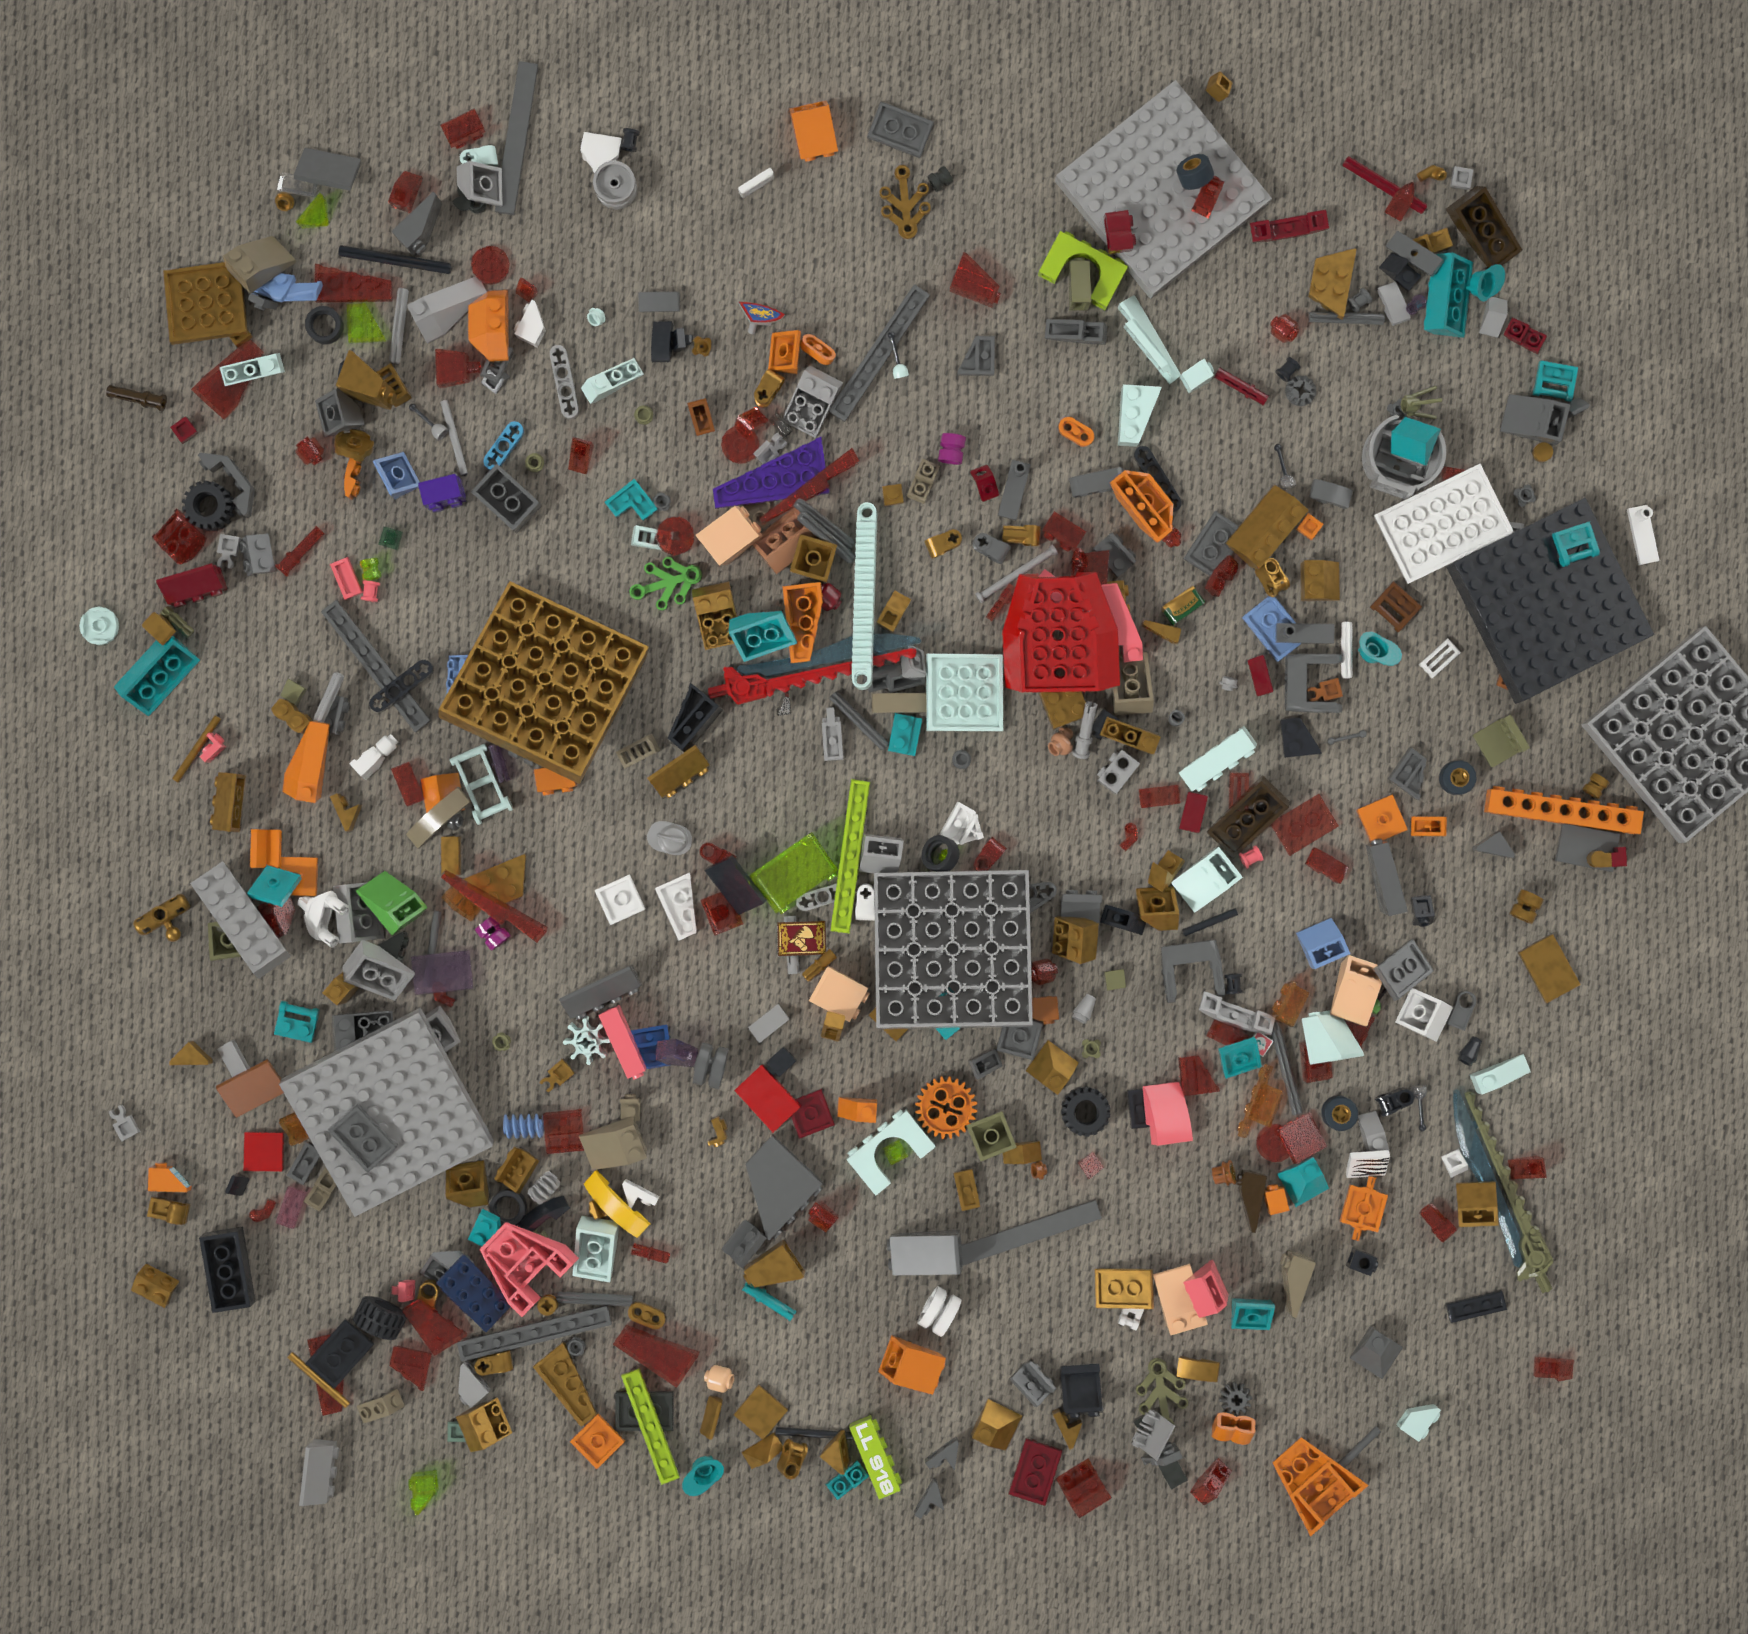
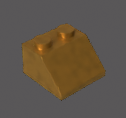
[1301,560,1340,601]

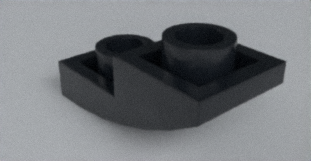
[651,321,674,363]

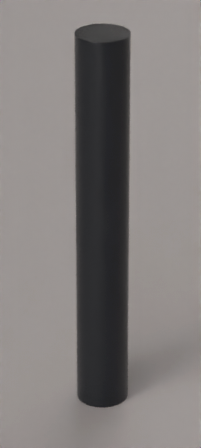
[1182,908,1238,936]

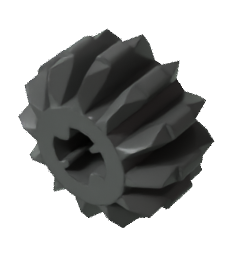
[1219,1381,1252,1416]

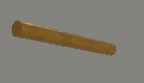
[172,715,221,783]
[287,1352,350,1408]

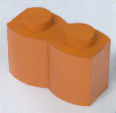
[1212,1412,1255,1445]

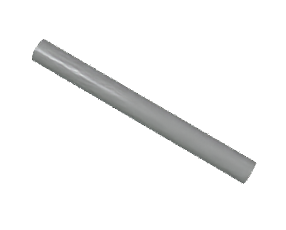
[440,400,468,476]

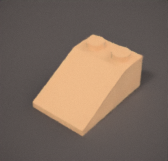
[1153,1264,1208,1335]

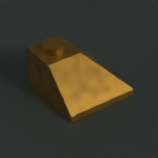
[790,534,837,582]
[1136,886,1179,931]
[1025,1040,1079,1095]
[445,1160,489,1208]
[971,1399,1022,1451]

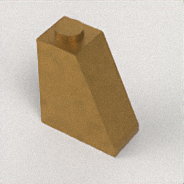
[322,972,360,1005]

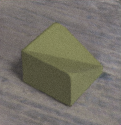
[280,679,307,705]

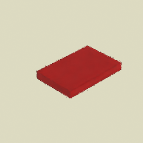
[734,1064,802,1133]

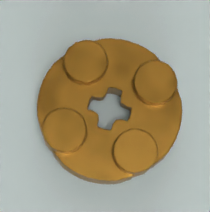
[334,429,374,462]

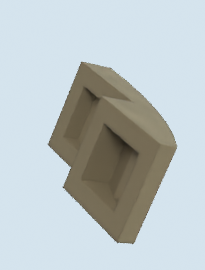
[303,1168,337,1212]

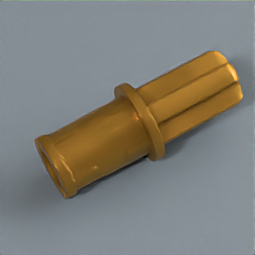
[802,949,837,982]

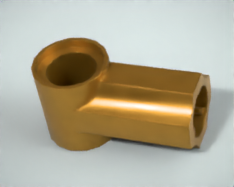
[1002,525,1041,547]

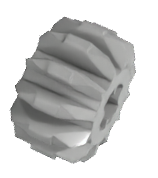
[528,1171,560,1204]

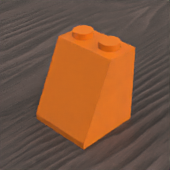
[789,100,838,161]
[878,1335,946,1395]

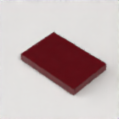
[1008,1438,1063,1506]

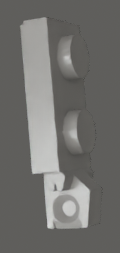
[822,707,844,761]

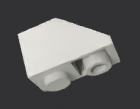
[514,300,546,348]

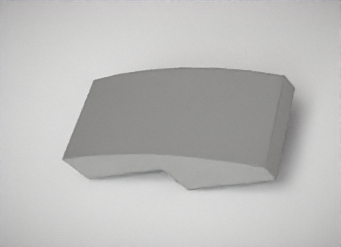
[1377,282,1411,326]

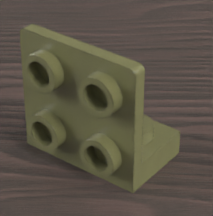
[1473,715,1530,767]

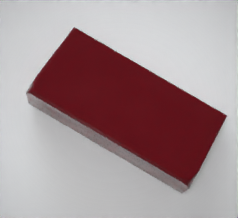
[1248,655,1274,696]
[1179,792,1208,833]

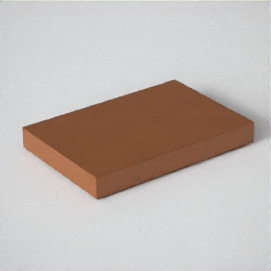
[216,1059,284,1118]

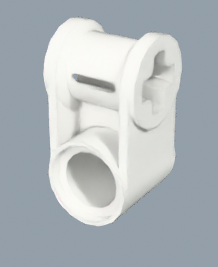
[856,883,875,921]

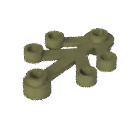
[1135,1358,1188,1431]

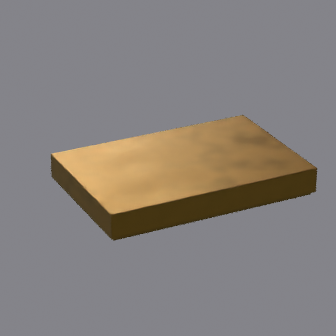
[1518,934,1581,1003]
[1095,1268,1154,1309]

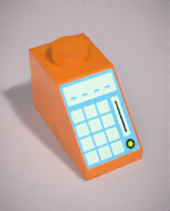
[148,1163,192,1192]

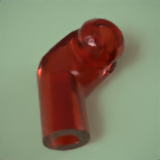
[432,982,455,1008]

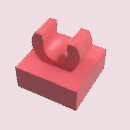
[392,1279,415,1302]

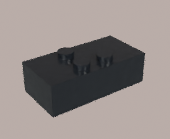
[199,1226,256,1313]

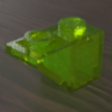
[408,1470,439,1516]

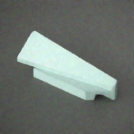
[1118,295,1181,384]

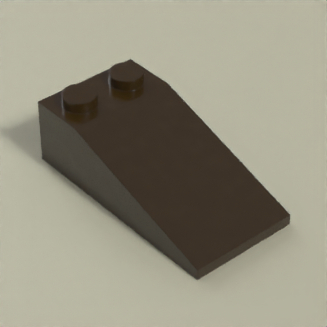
[1446,186,1522,268]
[1207,775,1290,859]

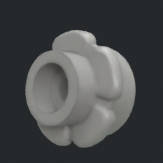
[1219,676,1238,691]

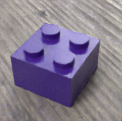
[418,474,467,513]

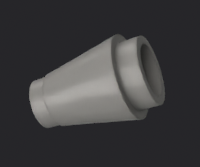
[1072,994,1096,1024]

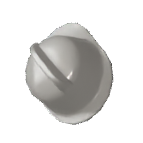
[647,821,692,855]

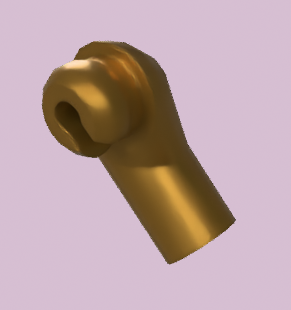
[1417,165,1447,182]

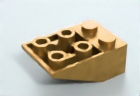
[692,581,737,650]

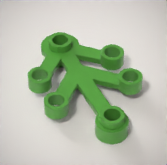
[629,557,702,611]

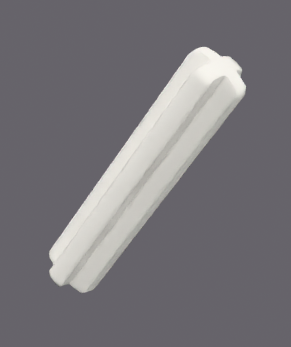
[1341,622,1353,679]

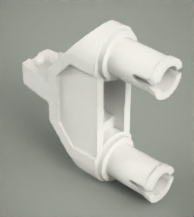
[297,891,348,948]

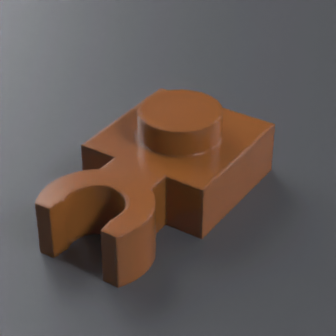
[1307,678,1343,702]

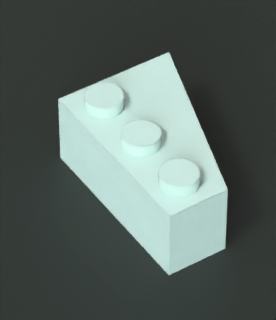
[1118,384,1162,447]

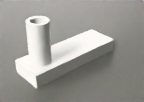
[1627,505,1659,565]

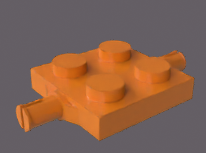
[1340,1176,1388,1241]

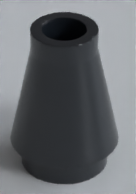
[1458,1036,1482,1066]

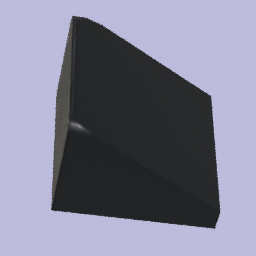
[225,1173,250,1196]

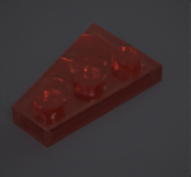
[403,1298,467,1356]

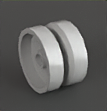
[593,161,637,210]

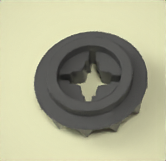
[1285,376,1316,406]

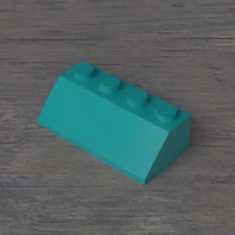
[1424,252,1473,338]
[114,635,200,717]

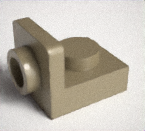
[620,1094,641,1121]

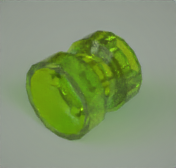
[359,558,382,581]

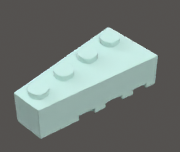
[1179,726,1257,792]

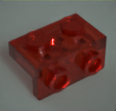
[440,108,486,149]
[1041,511,1086,552]

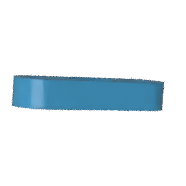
[484,421,524,470]

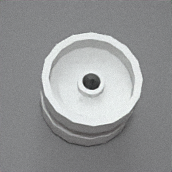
[917,1286,962,1337]

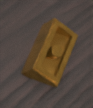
[441,837,461,875]
[700,1396,723,1440]

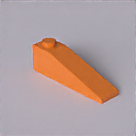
[282,721,330,803]

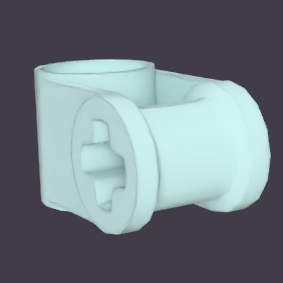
[460,145,499,167]

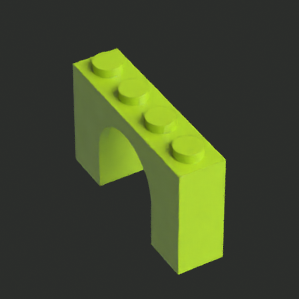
[1038,231,1128,310]

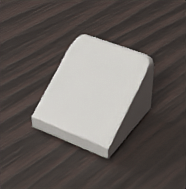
[1441,1149,1468,1178]

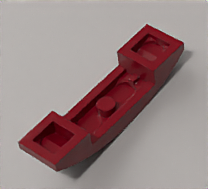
[1250,209,1329,243]

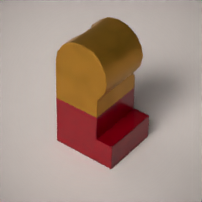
[1587,847,1627,868]

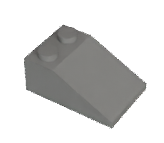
[343,940,415,1001]

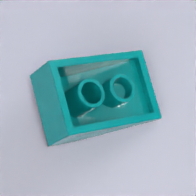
[728,611,797,662]

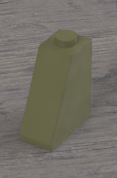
[1069,258,1091,311]

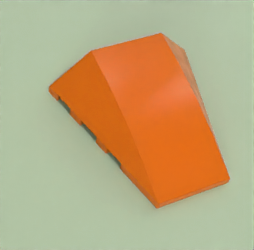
[1272,1437,1369,1537]

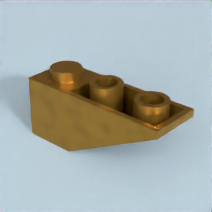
[1100,717,1161,755]

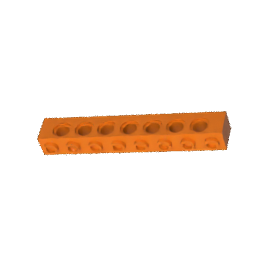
[1484,786,1644,834]

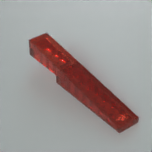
[759,448,859,525]
[441,869,548,943]

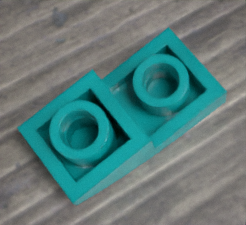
[825,1461,869,1500]

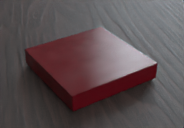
[791,1089,835,1139]

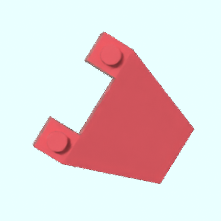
[1102,583,1143,662]
[480,1222,579,1317]

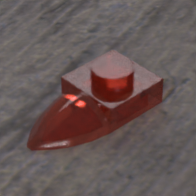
[1385,182,1414,221]

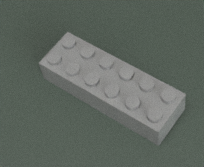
[190,861,291,979]

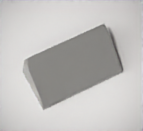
[901,644,926,678]
[748,1004,790,1043]
[217,1040,250,1077]

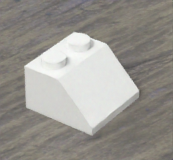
[1395,988,1453,1042]

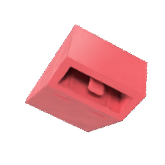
[1183,1260,1229,1318]

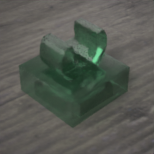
[378,526,403,551]

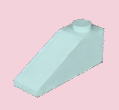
[1470,1054,1531,1094]

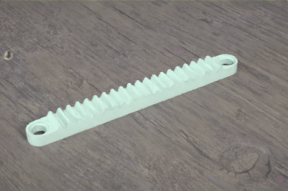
[852,502,877,690]

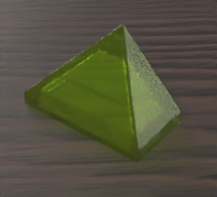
[296,192,329,229]

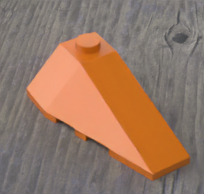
[782,582,823,663]

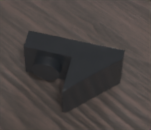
[1379,253,1421,292]

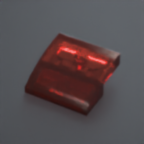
[543,1109,584,1154]

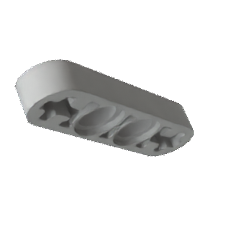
[550,345,579,419]

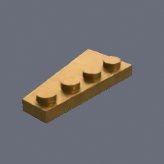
[533,1341,597,1427]

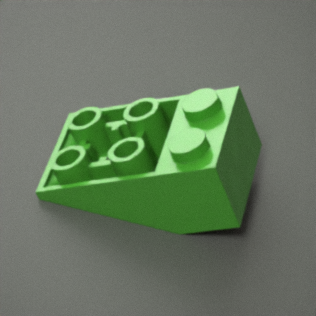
[356,871,428,936]

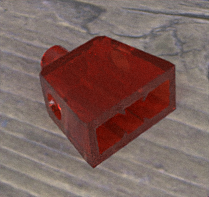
[435,349,480,389]

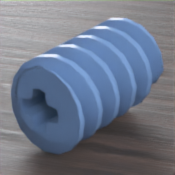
[503,1114,544,1139]

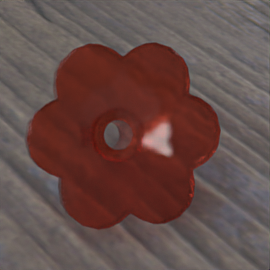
[1162,526,1182,548]

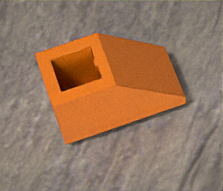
[534,768,577,796]

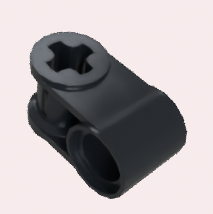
[1375,1087,1415,1117]

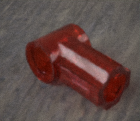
[1419,1203,1458,1243]

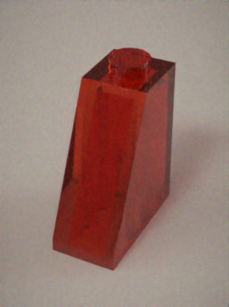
[949,252,1001,308]

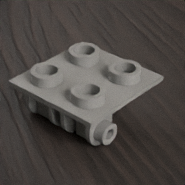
[1132,1409,1175,1461]

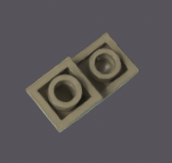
[907,459,940,504]

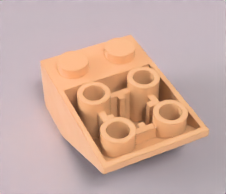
[1330,955,1382,1026]

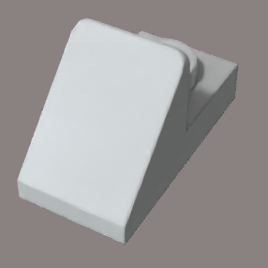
[622,1179,660,1209]

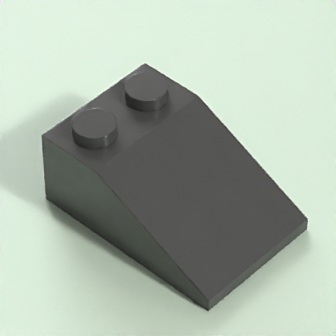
[392,191,442,257]

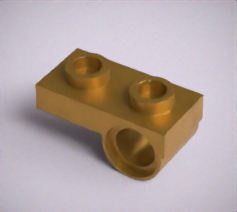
[147,1197,191,1225]

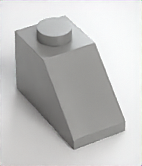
[1358,1111,1389,1152]
[458,1360,491,1408]

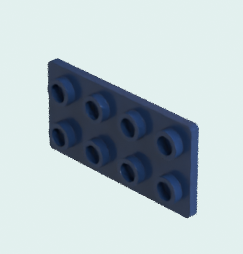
[436,1255,511,1332]

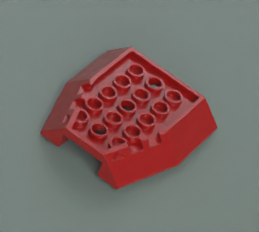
[1002,572,1120,693]

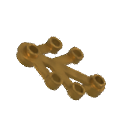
[879,165,931,239]

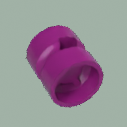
[938,433,966,465]
[475,915,511,951]

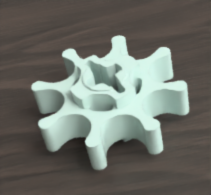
[563,1016,610,1065]

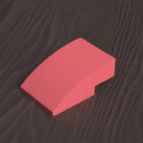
[1143,1082,1193,1146]

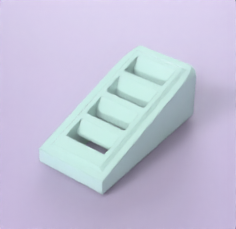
[631,525,674,552]

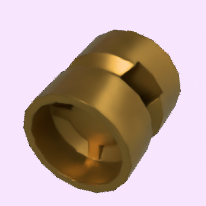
[1509,889,1544,924]

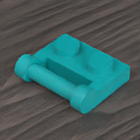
[1532,361,1578,402]
[1552,522,1600,567]
[274,1001,320,1043]

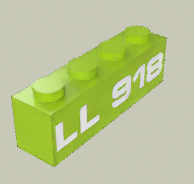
[849,1415,902,1499]

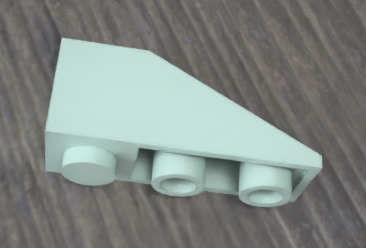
[220,353,285,386]
[581,358,644,404]

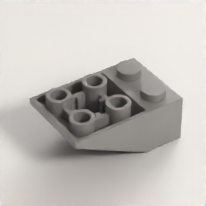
[782,365,843,438]

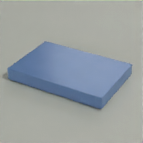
[1242,596,1301,662]

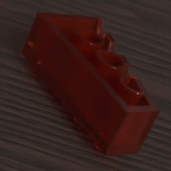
[613,1325,700,1388]

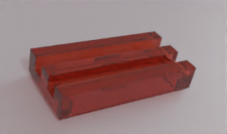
[1228,773,1249,811]

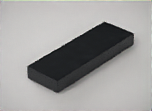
[1445,1290,1507,1323]

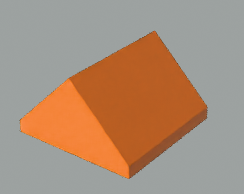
[768,330,801,374]
[421,773,465,813]

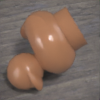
[1048,727,1073,756]

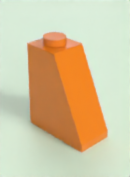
[838,1097,877,1123]

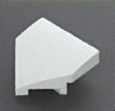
[581,132,622,173]
[939,802,984,845]

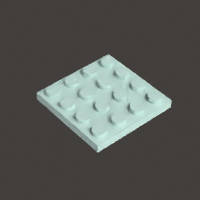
[926,654,1003,732]

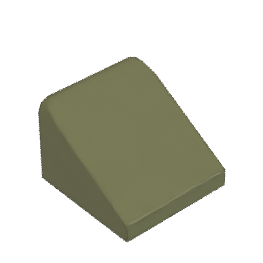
[1104,968,1126,991]

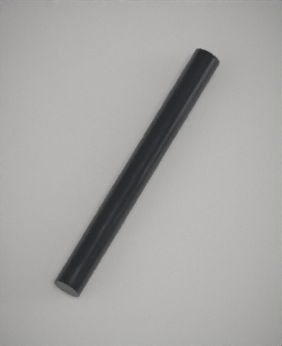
[776,1427,853,1440]

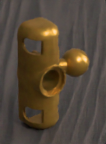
[133,894,190,942]

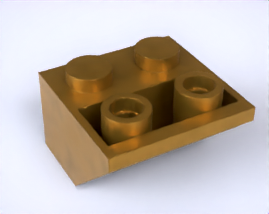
[1052,916,1099,964]
[1456,1181,1499,1227]
[456,1397,512,1452]

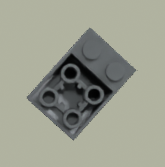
[1500,394,1570,446]
[332,1011,393,1051]

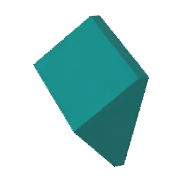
[1391,417,1441,466]
[1231,1298,1275,1330]

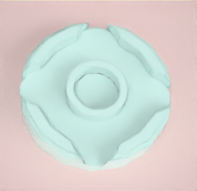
[79,607,119,645]

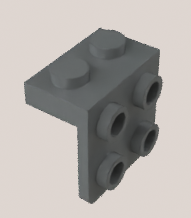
[1061,890,1102,932]

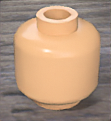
[704,1365,734,1393]

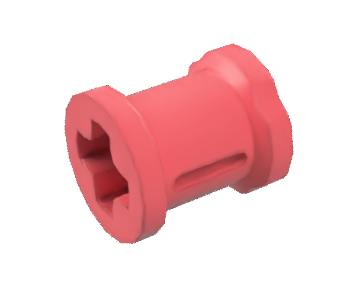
[361,580,380,602]
[1238,846,1264,869]

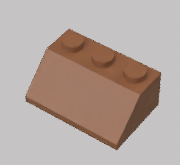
[753,507,820,575]

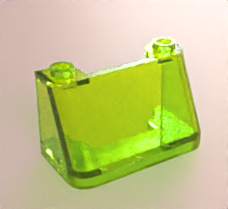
[749,832,839,914]

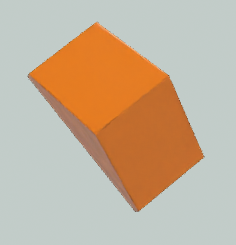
[1411,817,1447,836]

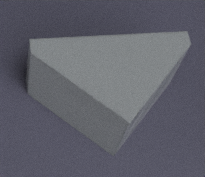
[1479,297,1507,338]

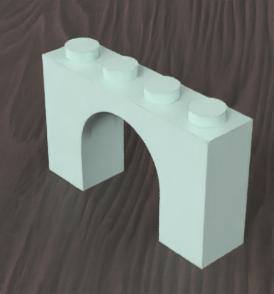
[846,1109,936,1195]

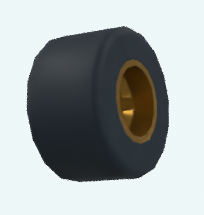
[1176,154,1214,190]
[1439,760,1477,795]
[1321,1096,1358,1131]

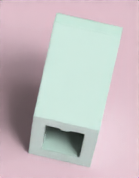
[1180,359,1214,393]
[1396,1404,1441,1442]

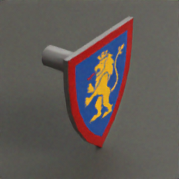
[738,302,785,334]

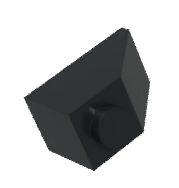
[1100,904,1146,935]

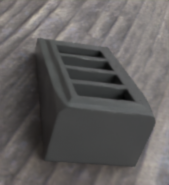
[480,347,513,383]

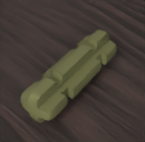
[161,606,194,638]

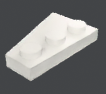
[655,873,696,941]

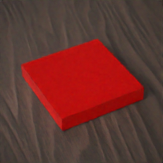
[243,1132,284,1172]

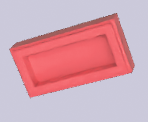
[330,557,363,600]

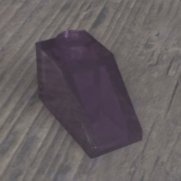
[656,1039,698,1068]

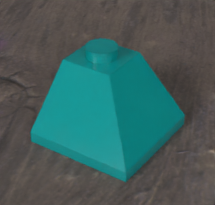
[1277,1155,1329,1207]

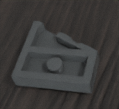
[957,336,995,376]
[1141,1442,1183,1466]

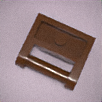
[1370,581,1422,633]

